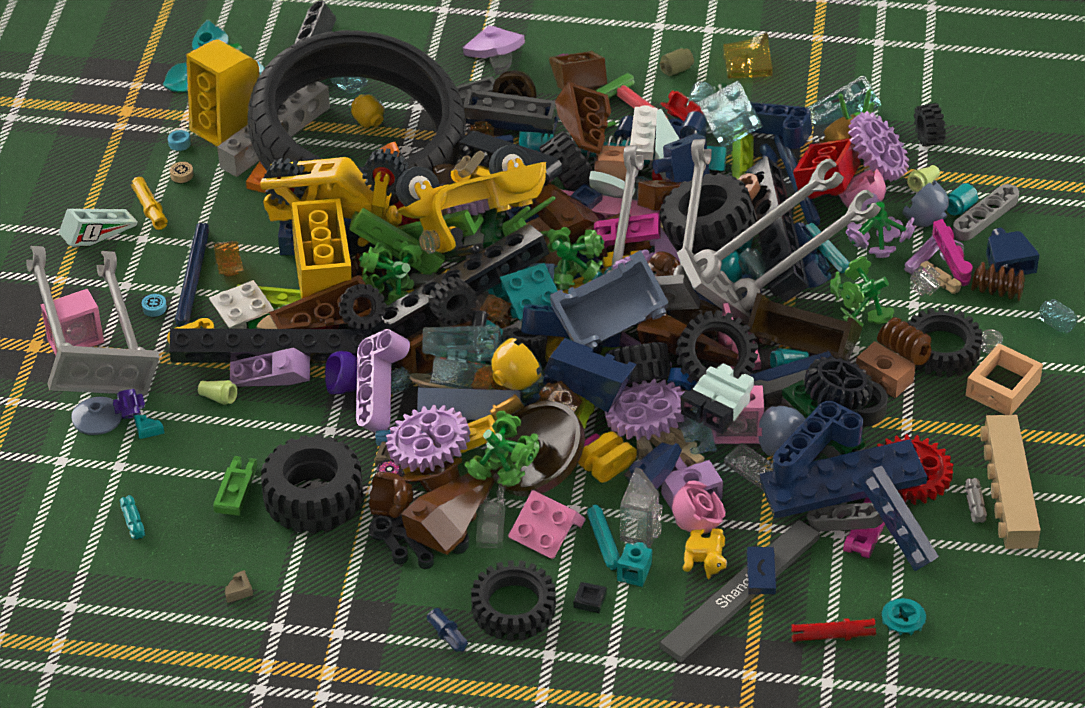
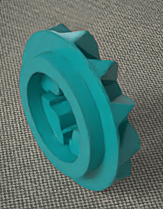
[882,598,926,635]

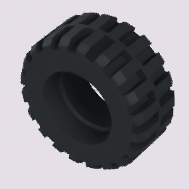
[660,173,757,254]
[261,435,363,533]

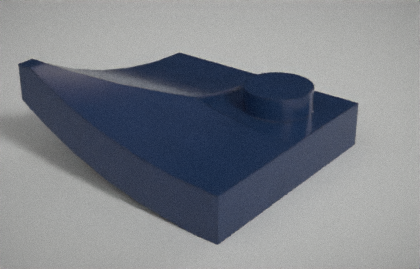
[624,442,682,495]

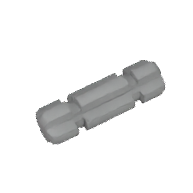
[965,478,987,523]

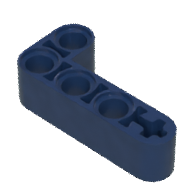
[725,101,812,149]
[613,111,706,143]
[521,304,622,348]
[773,401,863,484]

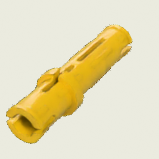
[131,177,168,230]

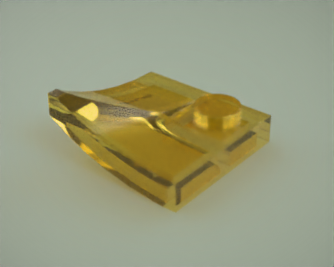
[723,33,773,78]

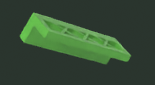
[349,208,445,275]
[398,209,484,246]

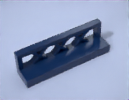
[858,465,939,571]

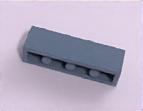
[417,387,522,422]

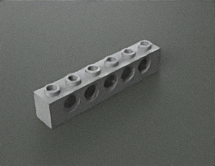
[217,81,330,177]

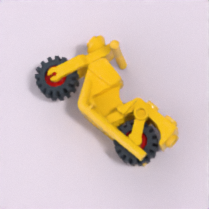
[261,149,409,247]

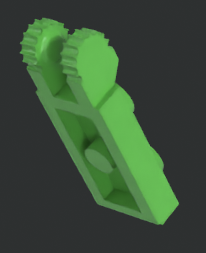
[213,456,257,516]

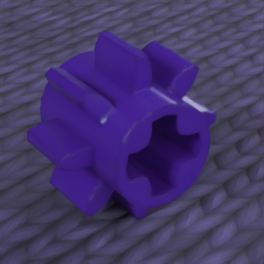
[113,389,145,419]

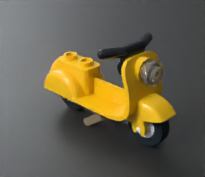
[396,145,546,260]

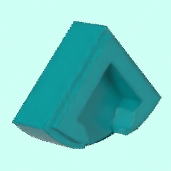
[134,415,165,439]

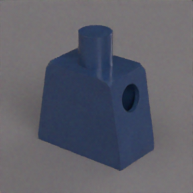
[653,133,710,183]
[986,228,1040,276]

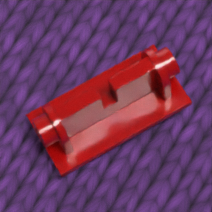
[660,91,706,121]

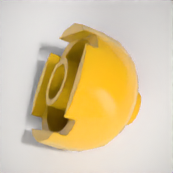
[491,338,541,390]

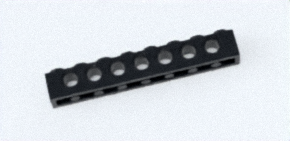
[745,156,809,302]
[369,223,550,338]
[169,328,372,363]

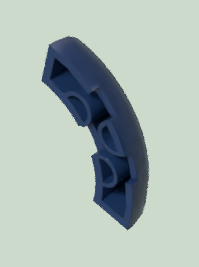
[794,222,831,288]

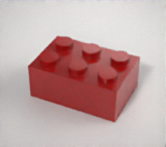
[793,138,861,199]

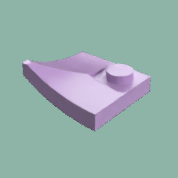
[463,25,525,58]

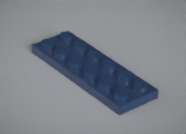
[759,439,927,519]

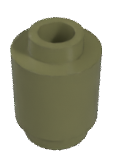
[660,48,694,76]

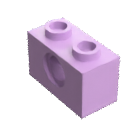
[661,460,723,510]

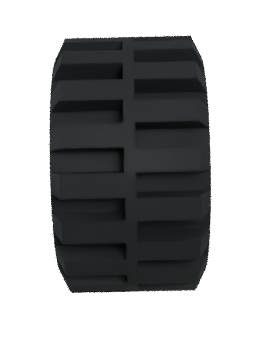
[540,131,594,192]
[605,342,671,384]

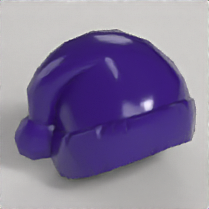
[325,351,357,394]

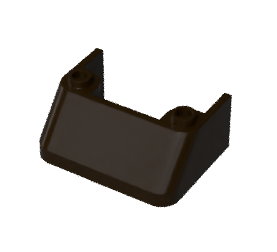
[748,292,862,361]

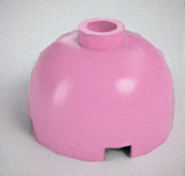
[839,169,886,208]
[672,480,726,534]

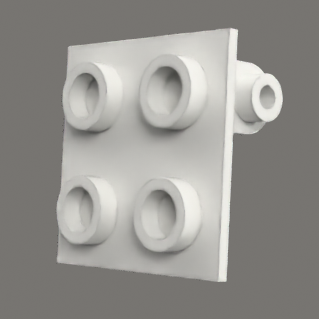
[209,280,274,329]

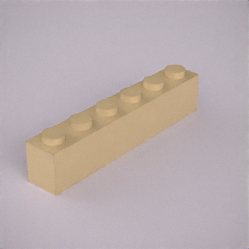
[980,415,1041,549]

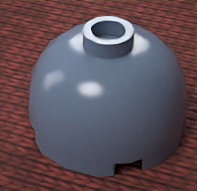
[902,180,949,227]
[758,406,806,456]

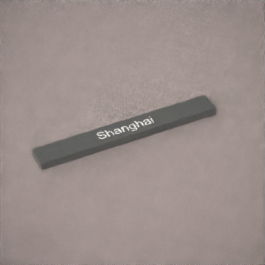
[660,520,820,663]

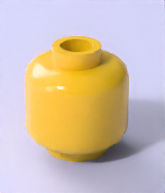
[351,94,385,128]

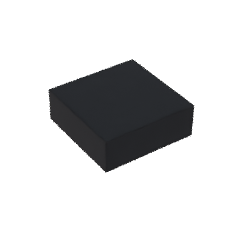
[573,582,607,613]

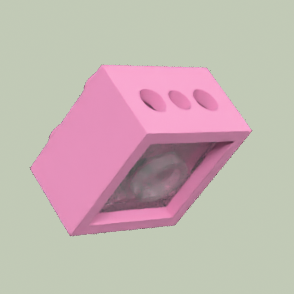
[41,289,104,355]
[710,385,764,444]

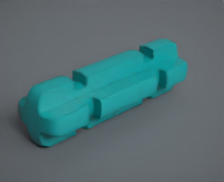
[120,495,145,540]

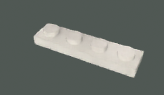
[630,105,658,160]

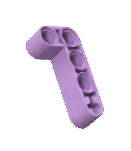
[356,329,410,433]

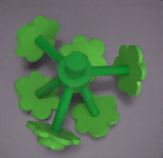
[829,256,895,327]

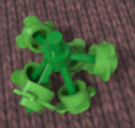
[546,227,604,291]
[359,241,423,305]
[465,411,539,487]

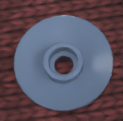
[71,397,122,435]

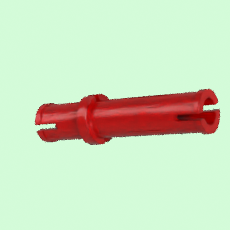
[791,618,876,642]

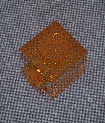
[537,381,582,412]

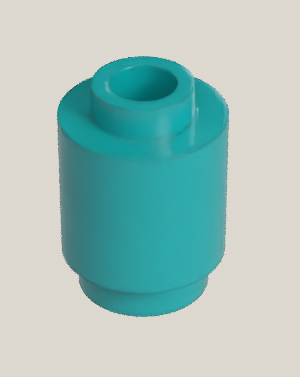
[946,183,978,215]

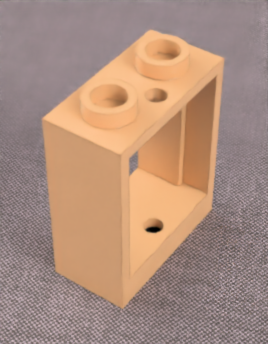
[965,344,1043,415]

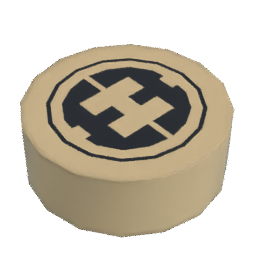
[170,162,194,183]

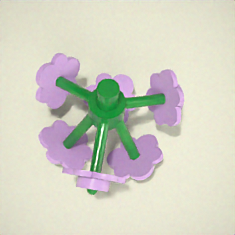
[846,193,915,258]

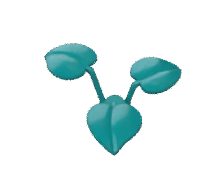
[163,20,265,92]

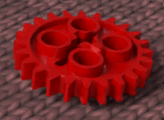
[877,434,953,505]

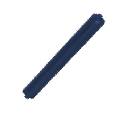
[774,135,821,226]
[175,223,209,327]

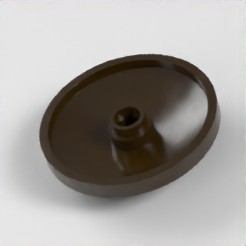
[488,401,585,497]

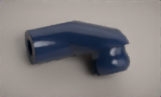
[758,144,778,164]

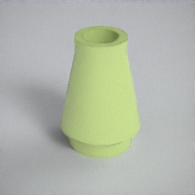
[907,165,940,192]
[198,380,237,405]

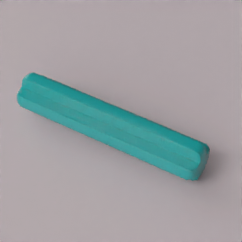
[806,223,850,273]
[587,505,620,570]

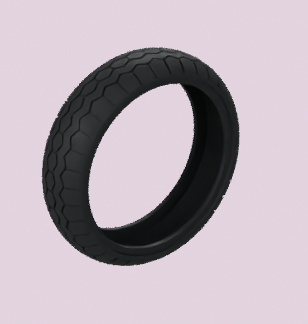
[248,30,466,207]

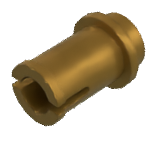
[489,394,524,421]

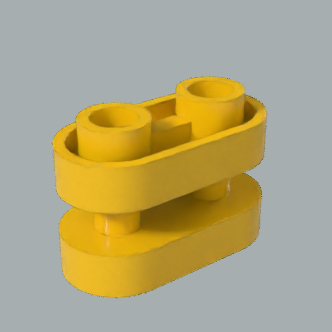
[578,431,637,483]

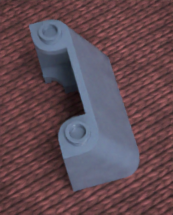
[550,250,669,350]

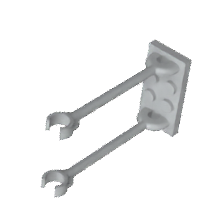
[606,139,712,311]
[677,159,881,325]
[26,246,160,395]

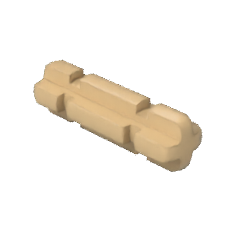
[918,261,962,294]

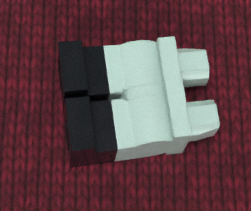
[681,364,754,434]

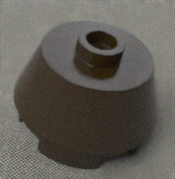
[493,71,536,98]

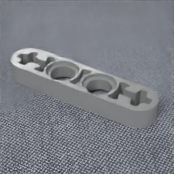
[953,184,1019,241]

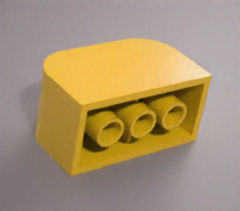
[187,40,259,147]
[292,198,351,299]

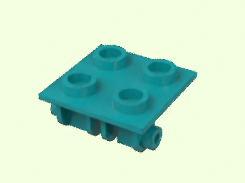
[500,263,558,321]

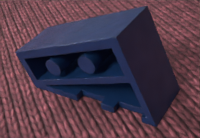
[543,338,636,413]

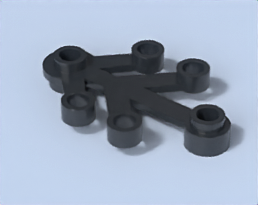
[369,515,469,569]

